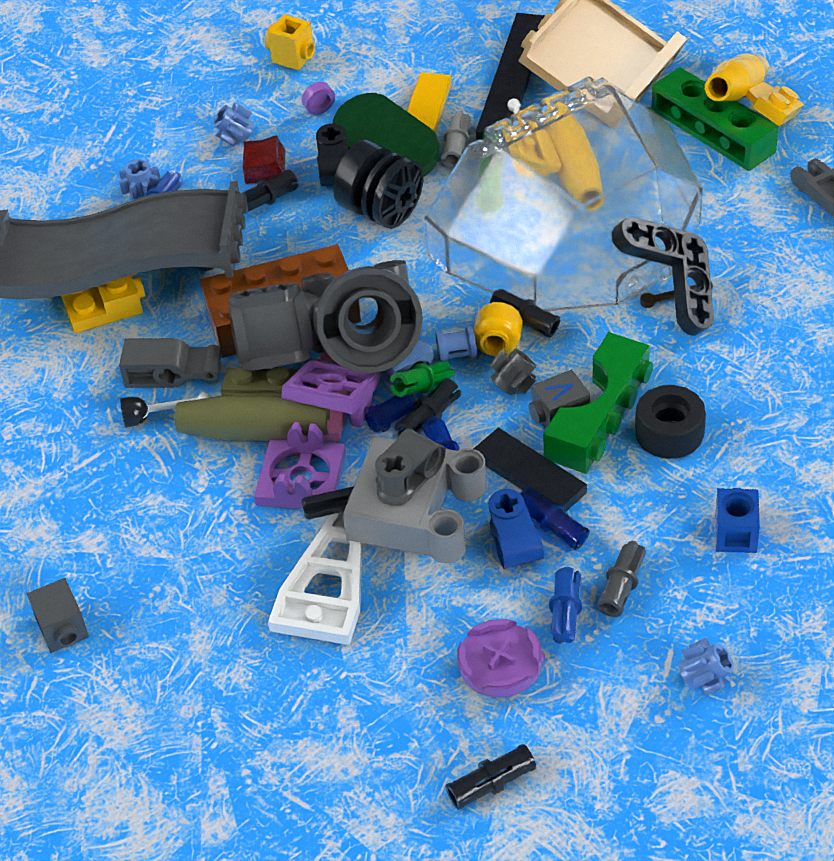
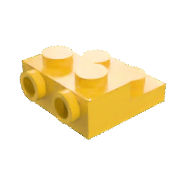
[61,273,146,334]

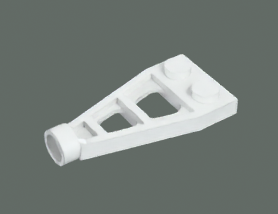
[268,512,362,645]

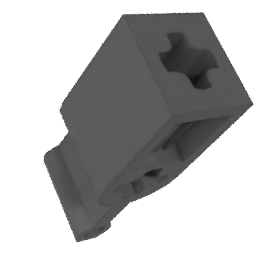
[119,338,222,388]

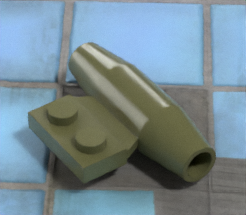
[175,367,330,442]

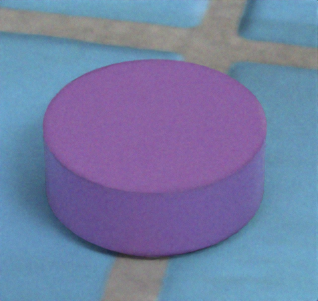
[302,82,335,115]

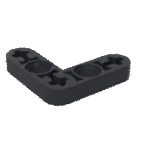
[611,217,714,336]

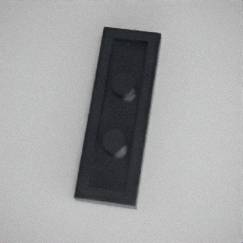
[473,427,587,516]

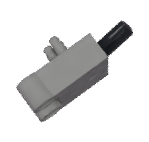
[301,436,487,563]

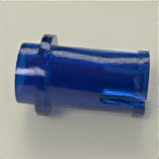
[365,394,415,432]

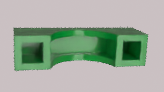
[543,332,653,474]

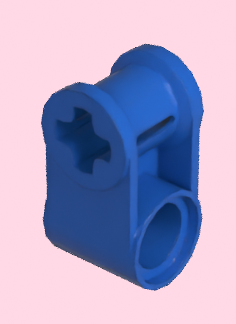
[488,489,544,569]

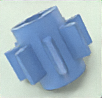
[213,103,254,146]
[119,159,161,200]
[679,638,734,695]

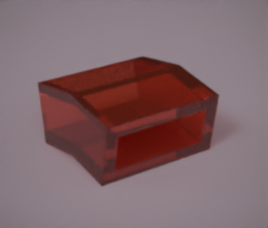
[243,135,286,184]

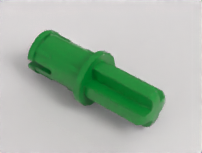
[390,361,455,397]

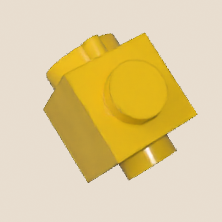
[265,14,315,71]

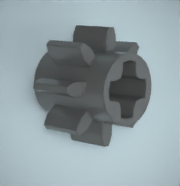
[491,348,537,395]

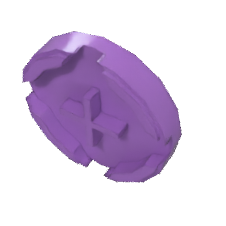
[457,619,542,698]

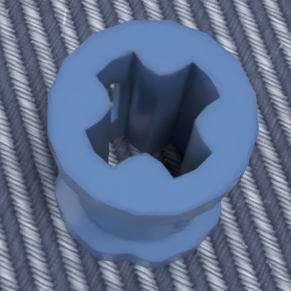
[435,326,477,362]

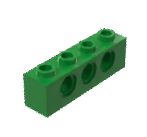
[651,67,779,171]

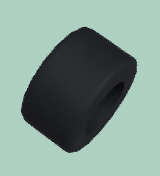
[635,385,706,459]

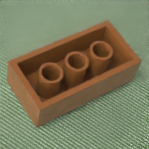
[200,244,361,358]

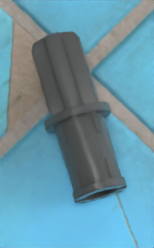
[597,541,646,617]

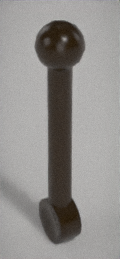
[640,282,713,308]

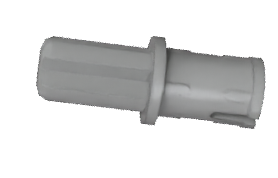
[441,111,471,168]

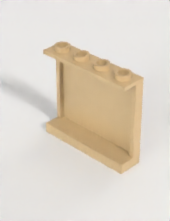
[519,0,687,131]

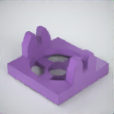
[281,358,380,428]
[254,422,346,509]

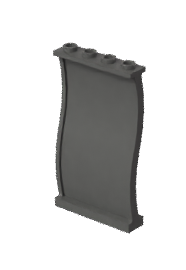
[0,181,248,299]

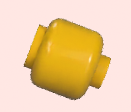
[473,302,522,357]

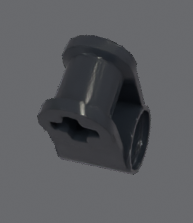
[316,123,348,186]

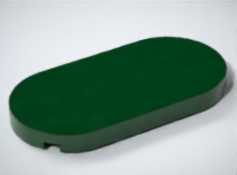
[332,93,440,177]

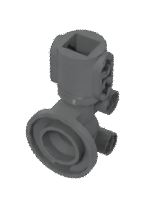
[228,260,423,373]

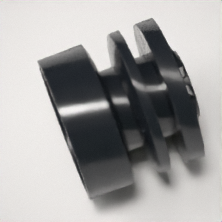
[333,140,424,229]

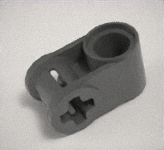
[375,429,446,505]

